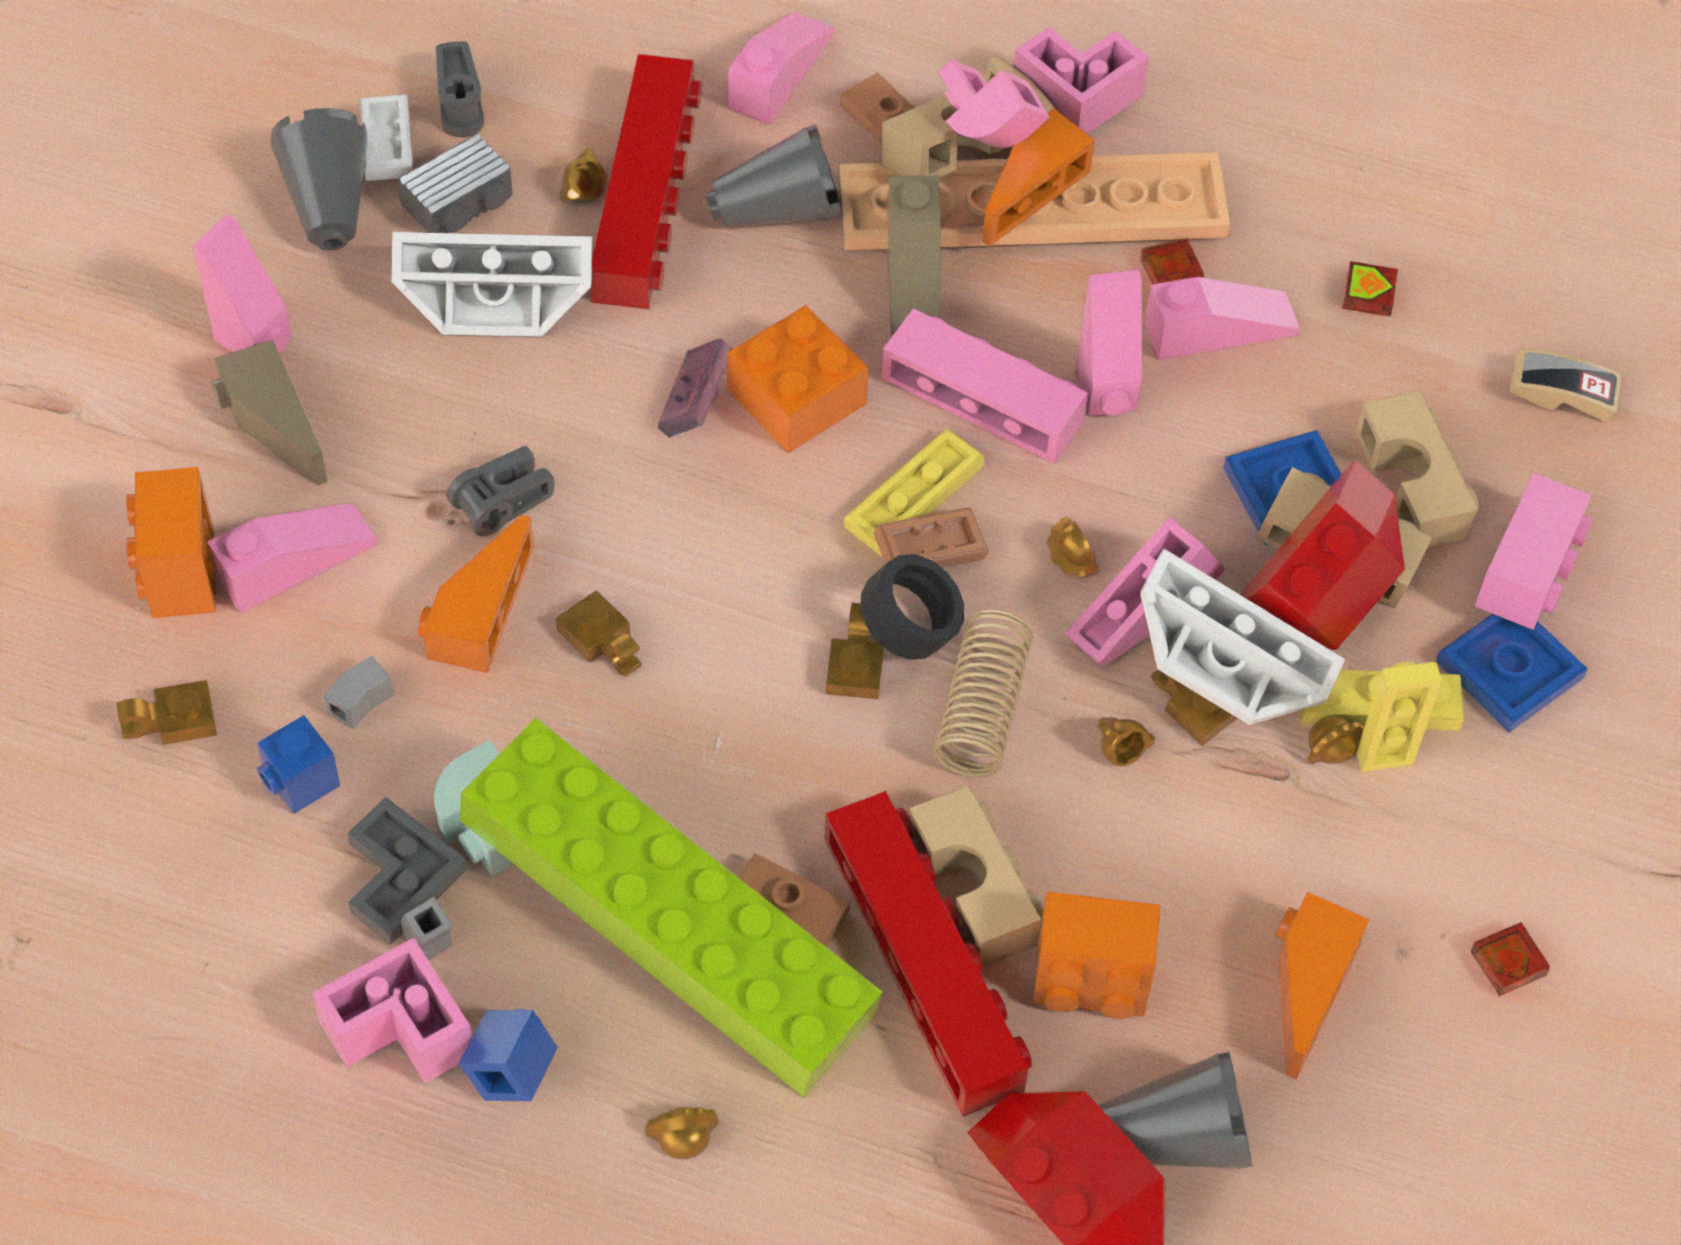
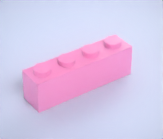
[881,308,1088,464]

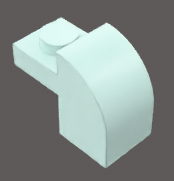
[434,740,511,877]

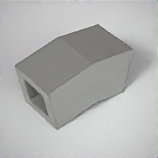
[323,655,393,729]
[401,897,453,960]

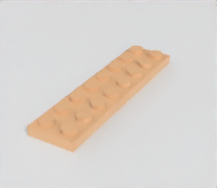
[838,152,1230,250]

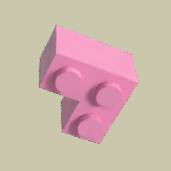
[1014,27,1149,134]
[312,938,472,1083]

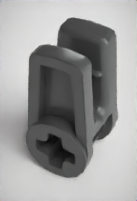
[436,41,484,137]
[446,446,555,536]

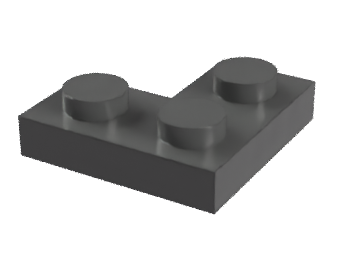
[347,797,468,944]

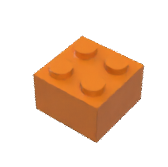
[727,305,869,453]
[126,467,216,618]
[1032,891,1160,1019]

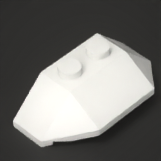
[392,232,592,337]
[1140,549,1345,725]

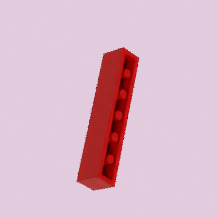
[590,54,702,309]
[825,791,1032,1117]

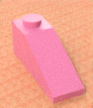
[728,11,834,125]
[193,214,292,354]
[1076,270,1142,416]
[1145,277,1300,360]
[207,503,378,613]
[1065,517,1226,667]

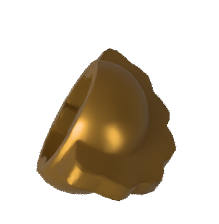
[559,148,606,203]
[1047,516,1099,578]
[1307,716,1365,764]
[1098,717,1155,766]
[645,1107,719,1159]

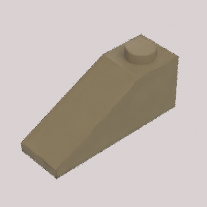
[887,176,941,336]
[211,339,327,485]

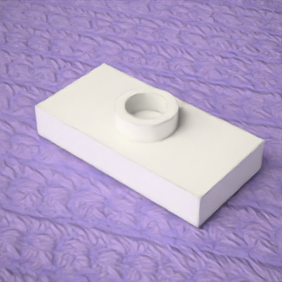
[360,95,413,181]

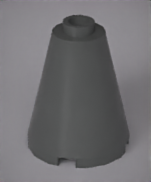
[270,108,368,251]
[705,125,843,227]
[1099,1051,1253,1169]

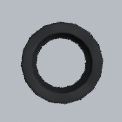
[860,554,964,660]

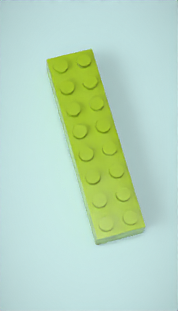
[460,717,883,1098]

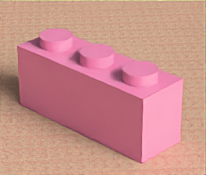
[1475,473,1593,630]

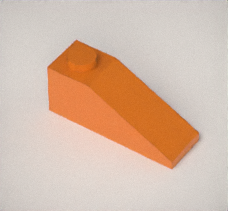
[982,108,1095,247]
[418,515,534,673]
[1276,892,1370,1080]

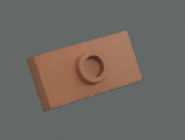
[841,72,915,144]
[874,507,989,568]
[738,853,850,947]

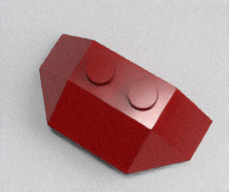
[1239,460,1405,650]
[967,1091,1165,1245]

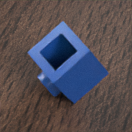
[257,715,340,814]
[458,1009,558,1101]

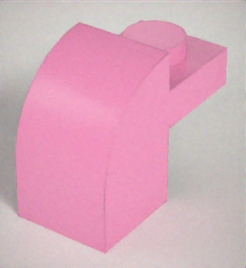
[939,60,1050,148]

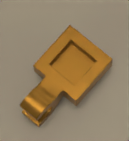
[555,590,642,677]
[826,602,884,699]
[1151,660,1237,746]
[116,680,217,745]

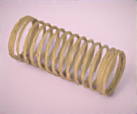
[934,609,1033,777]

